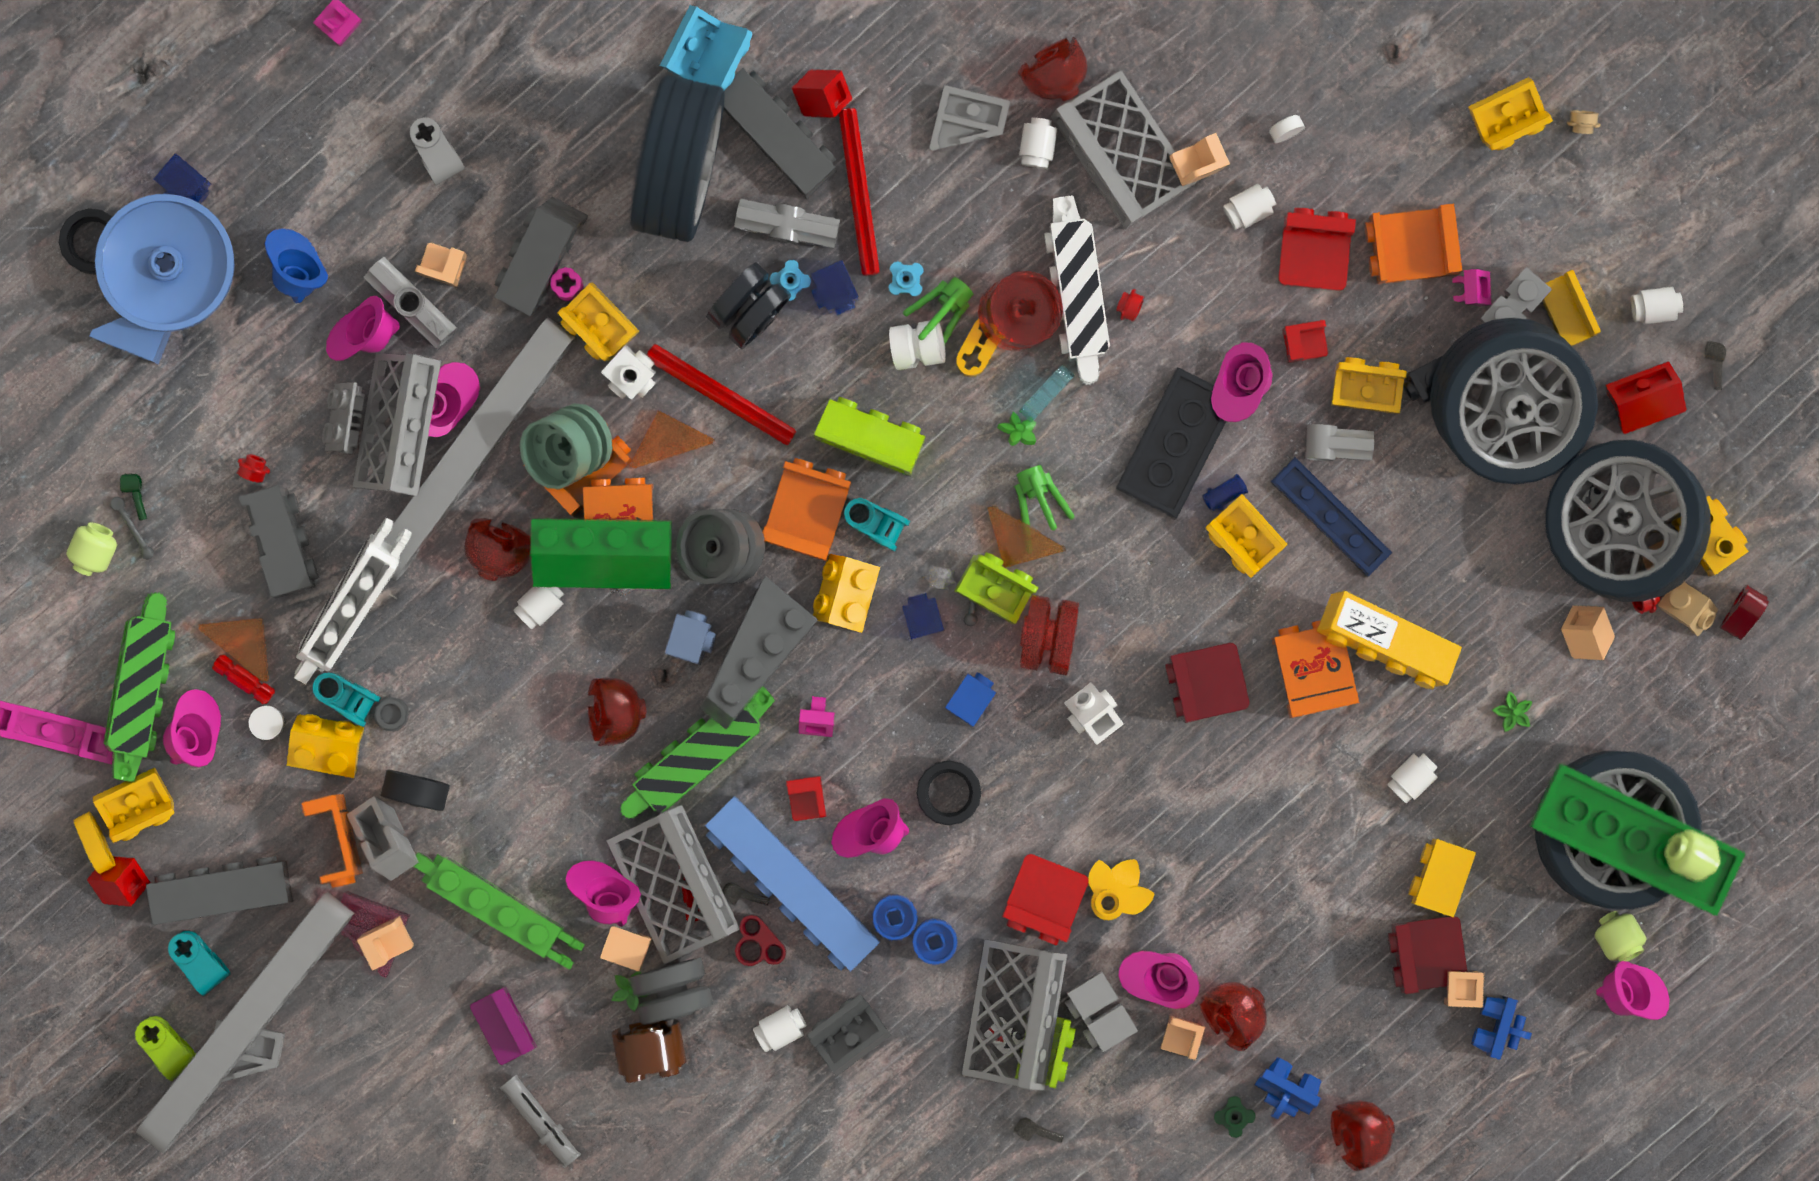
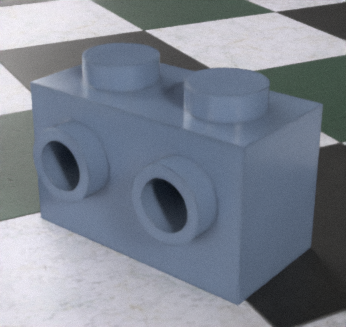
[665,610,717,665]

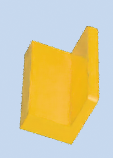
[1542,270,1601,346]

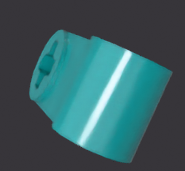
[843,498,911,552]
[313,672,381,727]
[168,930,231,996]

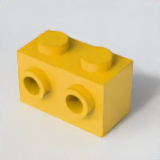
[1671,496,1749,577]

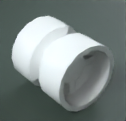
[889,321,945,370]

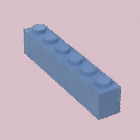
[705,796,880,972]

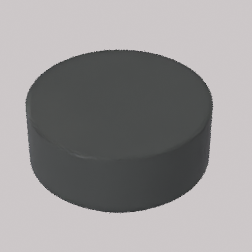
[374,697,409,731]

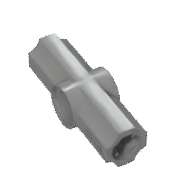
[734,199,840,249]
[363,257,458,350]

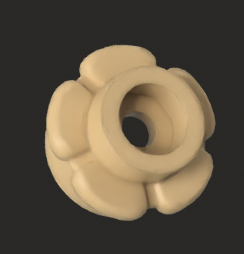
[1567,110,1601,134]

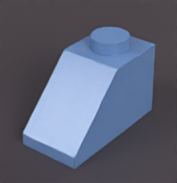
[89,317,171,365]

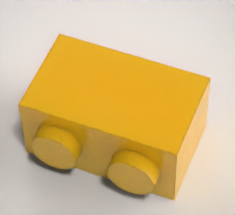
[1408,838,1476,918]

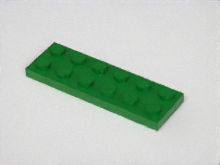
[1529,764,1746,916]

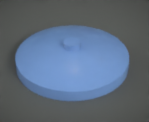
[95,194,235,332]

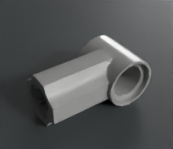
[1305,424,1374,461]

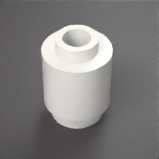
[1019,118,1057,169]
[1223,184,1276,230]
[1631,287,1683,324]
[513,587,564,629]
[1387,753,1438,804]
[753,1005,807,1052]

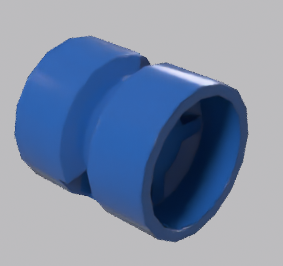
[873,894,917,940]
[913,918,957,965]

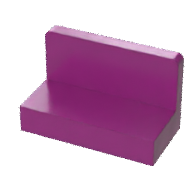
[470,986,537,1065]

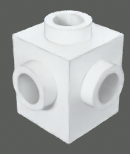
[601,345,656,400]
[1064,682,1123,745]

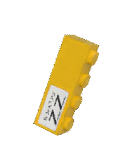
[1317,591,1462,689]

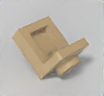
[1658,582,1718,636]

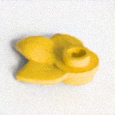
[1088,859,1155,920]

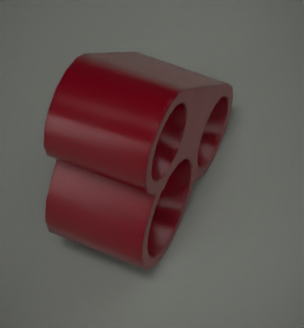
[1720,585,1769,640]
[735,914,787,966]

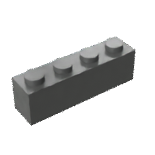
[723,68,837,199]
[146,856,293,925]

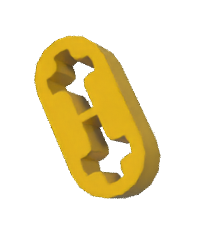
[956,315,1003,377]
[73,811,116,874]

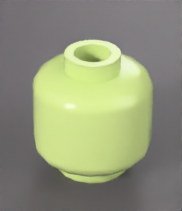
[66,522,117,576]
[1666,830,1720,881]
[1595,911,1646,962]

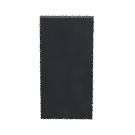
[1115,367,1226,519]

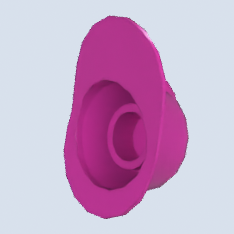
[326,296,400,361]
[1211,342,1273,422]
[428,362,480,437]
[163,689,221,767]
[831,798,909,858]
[565,861,641,926]
[1118,951,1200,1009]
[1596,961,1670,1020]

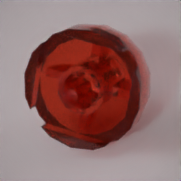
[1018,37,1088,101]
[464,518,531,581]
[588,677,646,747]
[1200,982,1267,1051]
[1331,1100,1395,1172]

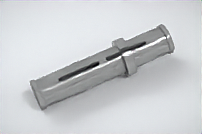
[499,1074,581,1168]

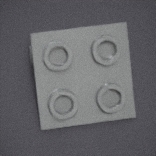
[322,382,365,454]

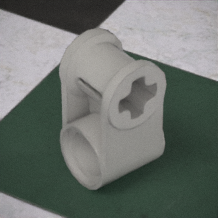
[410,117,465,185]

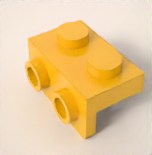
[1468,77,1553,150]
[557,282,640,361]
[1331,357,1407,414]
[1205,494,1288,578]
[813,554,880,633]
[287,714,364,778]
[93,767,174,843]

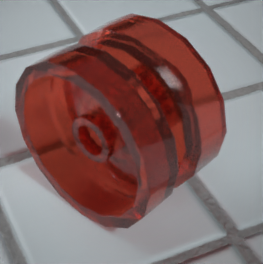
[978,271,1063,351]
[1019,594,1079,676]

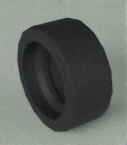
[59,208,113,275]
[916,760,982,825]
[380,770,450,811]

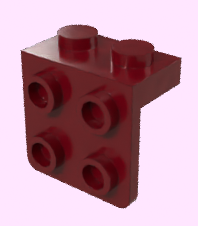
[1165,643,1250,723]
[1387,916,1468,994]

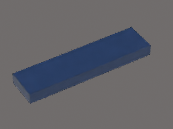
[1270,457,1392,577]

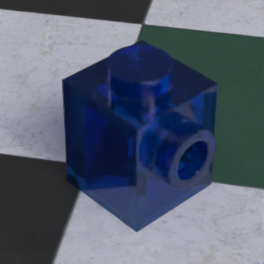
[153,153,212,204]
[811,260,859,316]
[902,593,944,641]

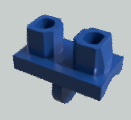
[1471,996,1532,1060]
[1254,1057,1321,1120]

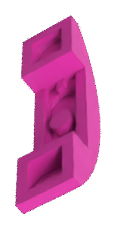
[0,700,113,765]

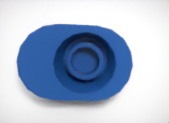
[264,229,328,303]

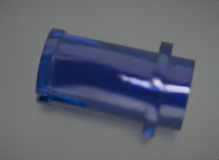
[1202,474,1248,513]

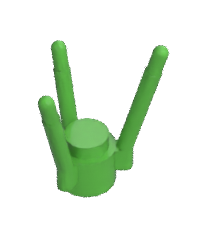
[903,277,974,345]
[1014,465,1075,554]

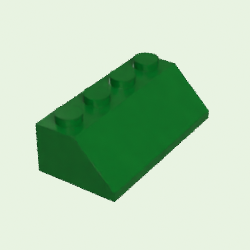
[531,518,672,589]

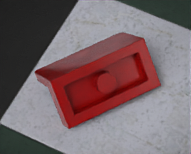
[1605,361,1686,434]

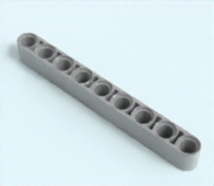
[383,317,576,581]
[136,892,355,1154]

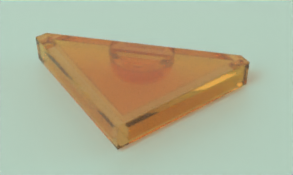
[630,410,715,469]
[987,506,1066,568]
[199,618,269,682]

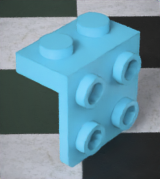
[659,5,752,91]

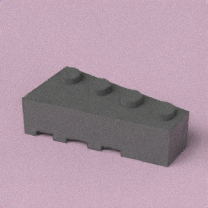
[700,576,818,730]

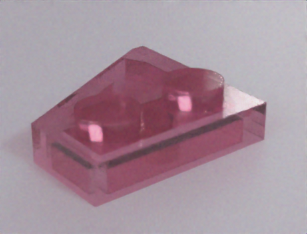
[341,891,410,978]

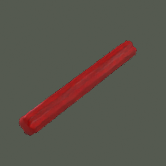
[839,108,880,276]
[646,344,796,445]

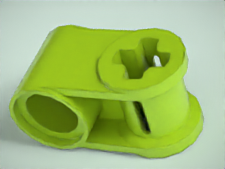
[135,1016,196,1082]

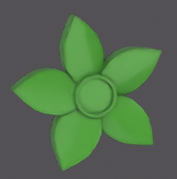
[997,411,1036,446]
[1492,691,1533,732]
[611,971,650,1012]

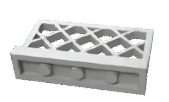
[1051,70,1196,230]
[353,353,441,496]
[606,805,740,964]
[962,940,1067,1090]

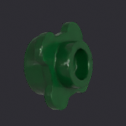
[1214,1096,1255,1138]

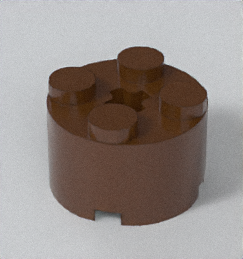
[612,1019,687,1083]

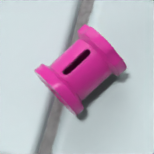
[550,267,584,301]

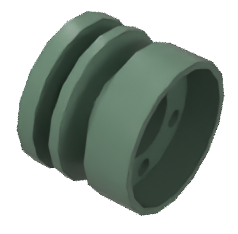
[520,403,613,489]

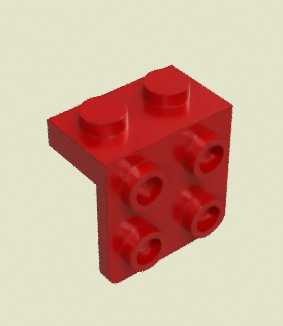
[1278,208,1356,291]
[1002,854,1089,946]

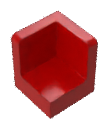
[792,69,852,118]
[1282,320,1328,363]
[786,776,827,821]
[87,856,151,907]

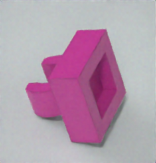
[313,0,362,46]
[1452,269,1492,306]
[799,696,835,737]

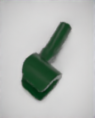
[120,474,147,521]

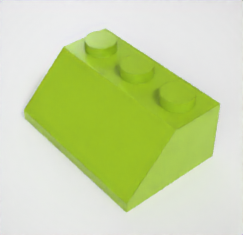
[814,397,925,477]

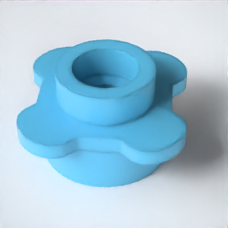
[770,260,811,301]
[889,261,924,297]

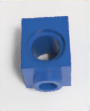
[945,672,996,727]

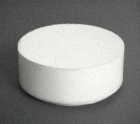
[1269,115,1305,143]
[249,706,284,740]

